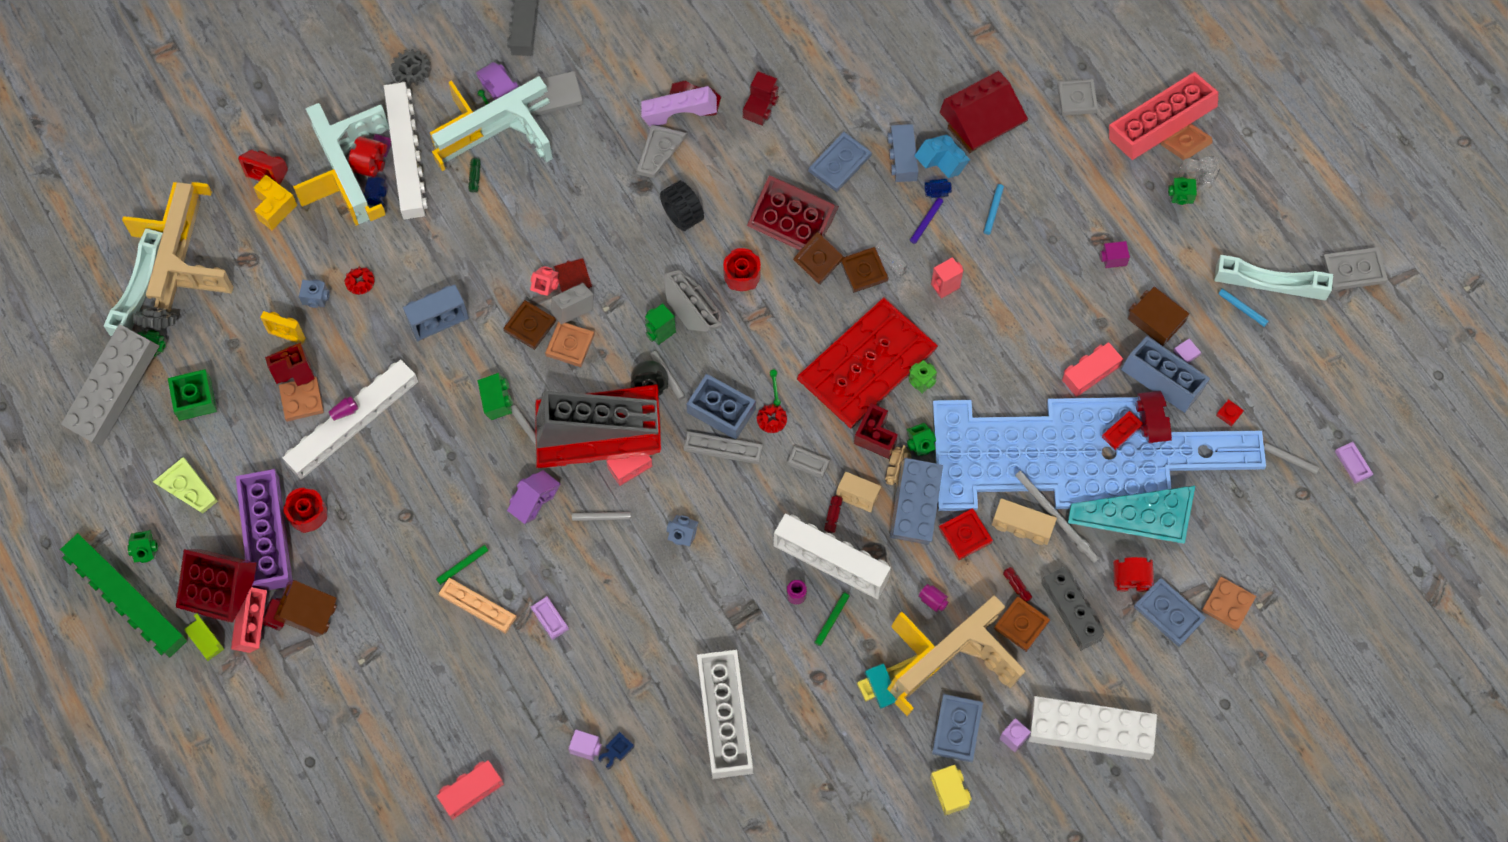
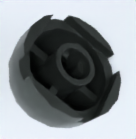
[631,361,668,396]

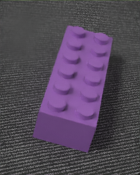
[236,469,292,591]

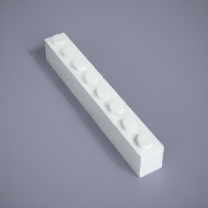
[384,82,428,219]
[282,359,418,480]

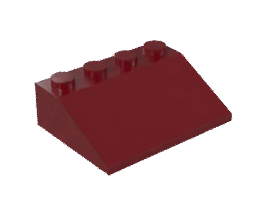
[939,71,1028,150]
[747,175,839,251]
[175,549,256,622]

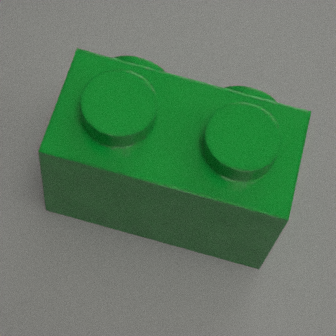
[645,303,676,346]
[477,373,513,420]

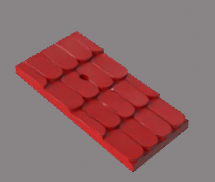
[797,297,938,429]

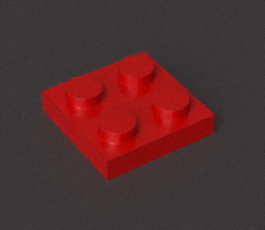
[939,508,993,561]

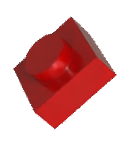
[1216,399,1244,427]

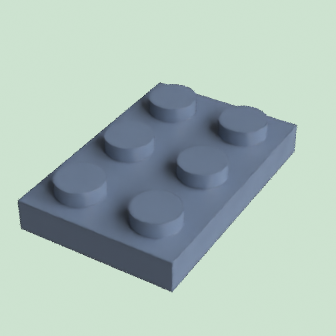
[809,132,872,192]
[1134,578,1206,647]
[932,694,983,762]

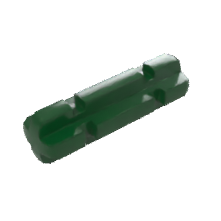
[468,158,481,193]

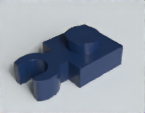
[598,732,634,770]

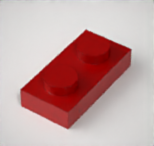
[1102,411,1143,451]

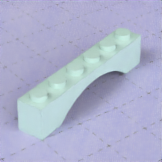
[104,228,163,336]
[1214,255,1333,301]

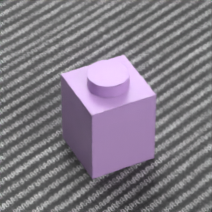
[1000,718,1031,752]
[569,730,602,761]

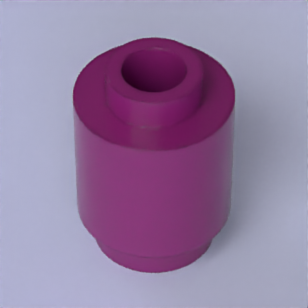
[787,580,807,605]
[918,584,949,612]

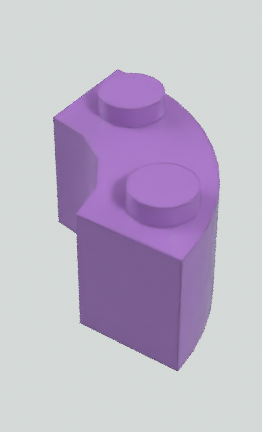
[476,62,519,100]

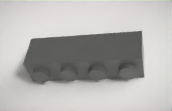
[507,0,539,56]

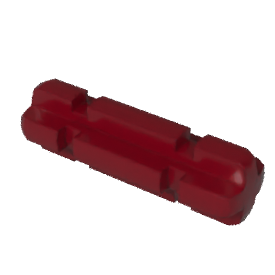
[824,495,843,533]
[1003,567,1032,602]

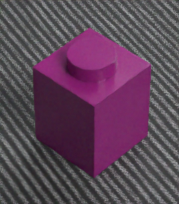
[1100,241,1130,268]

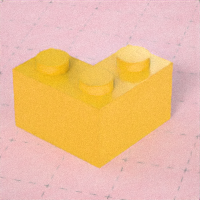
[253,175,297,230]

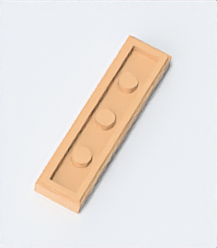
[438,578,516,634]

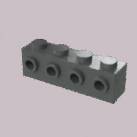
[1041,567,1104,651]

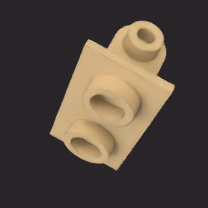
[885,445,911,485]

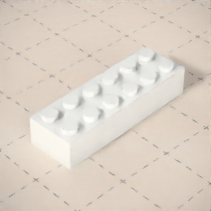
[774,513,891,600]
[697,650,753,779]
[1028,696,1157,760]

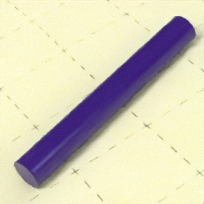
[910,198,943,244]

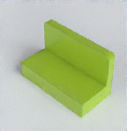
[184,613,224,661]

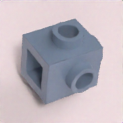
[299,279,330,308]
[666,515,699,547]

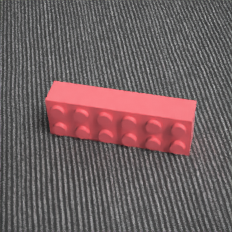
[1109,72,1218,160]

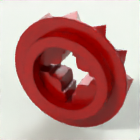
[344,266,375,295]
[757,403,787,433]

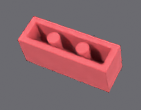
[1062,342,1123,397]
[231,587,267,653]
[437,760,504,820]

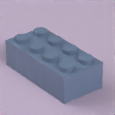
[1121,336,1210,413]
[890,458,943,545]

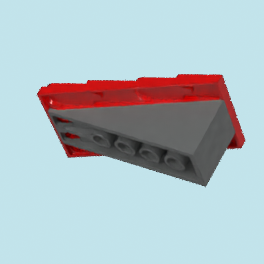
[535,385,661,468]

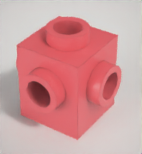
[530,267,559,296]

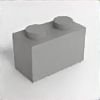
[551,283,593,325]

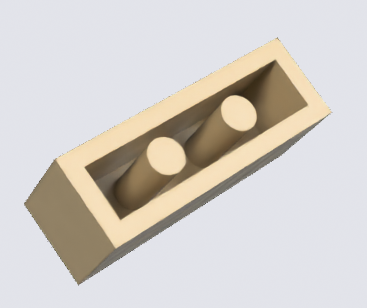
[992,498,1057,545]

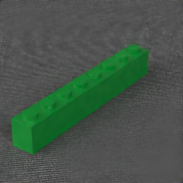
[60,533,187,658]

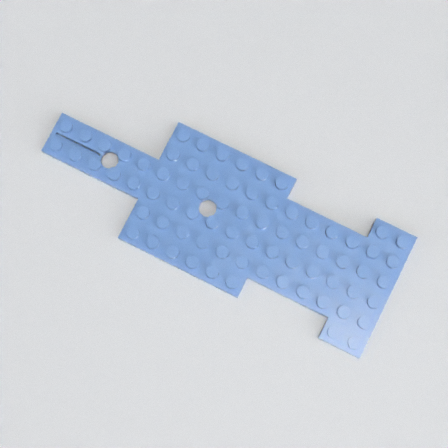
[933,397,1266,511]

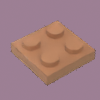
[1160,124,1213,161]
[545,322,595,367]
[279,376,324,422]
[1202,577,1256,631]

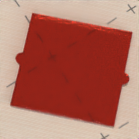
[554,258,592,292]

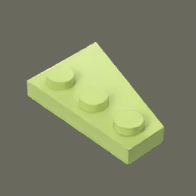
[153,457,218,513]

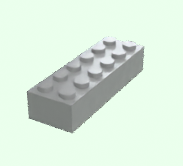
[61,324,159,446]

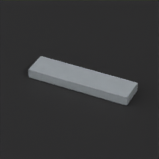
[684,431,763,464]

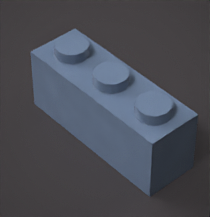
[887,124,918,182]

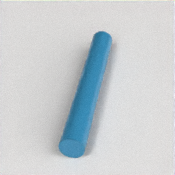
[984,184,1004,235]
[1218,288,1269,327]

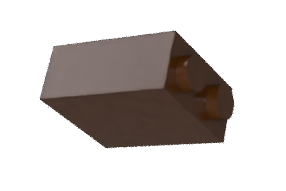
[1128,287,1190,346]
[273,580,337,637]

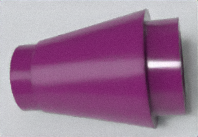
[328,396,359,421]

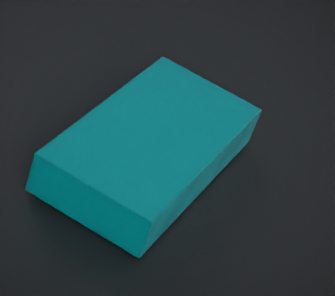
[865,663,897,709]

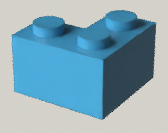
[914,134,970,178]

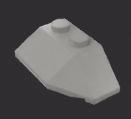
[664,270,722,332]

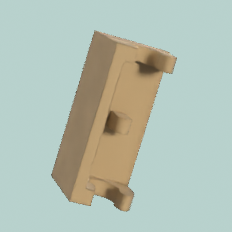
[836,472,881,512]

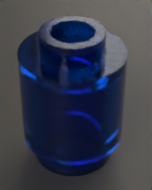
[925,178,952,198]

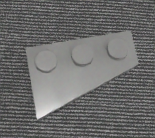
[637,125,687,179]

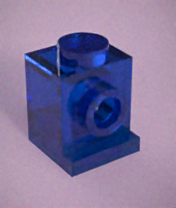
[363,177,387,208]

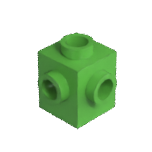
[909,360,937,394]

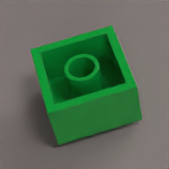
[168,369,217,421]

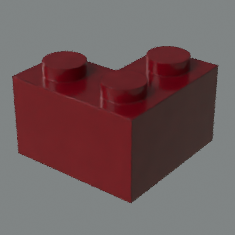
[743,71,779,126]
[265,342,315,387]
[854,403,898,459]

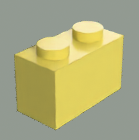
[930,765,971,816]

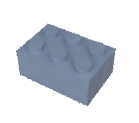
[403,284,469,341]
[686,374,756,440]

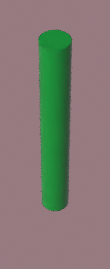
[436,545,489,585]
[814,592,850,646]

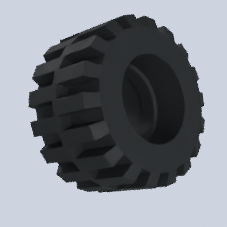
[660,180,704,231]

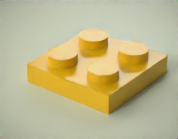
[260,311,306,345]

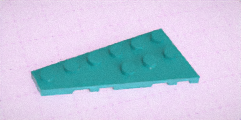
[1067,486,1195,544]

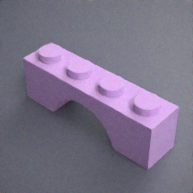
[641,86,717,127]

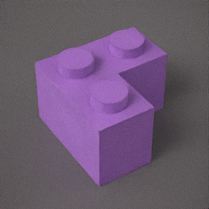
[507,471,561,524]

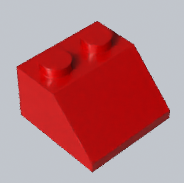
[238,150,288,185]

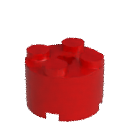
[348,136,387,178]
[723,248,761,291]
[284,488,327,533]
[1113,557,1154,592]

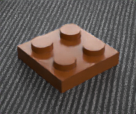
[994,596,1050,652]

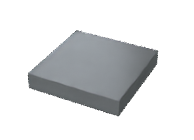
[1057,79,1098,116]

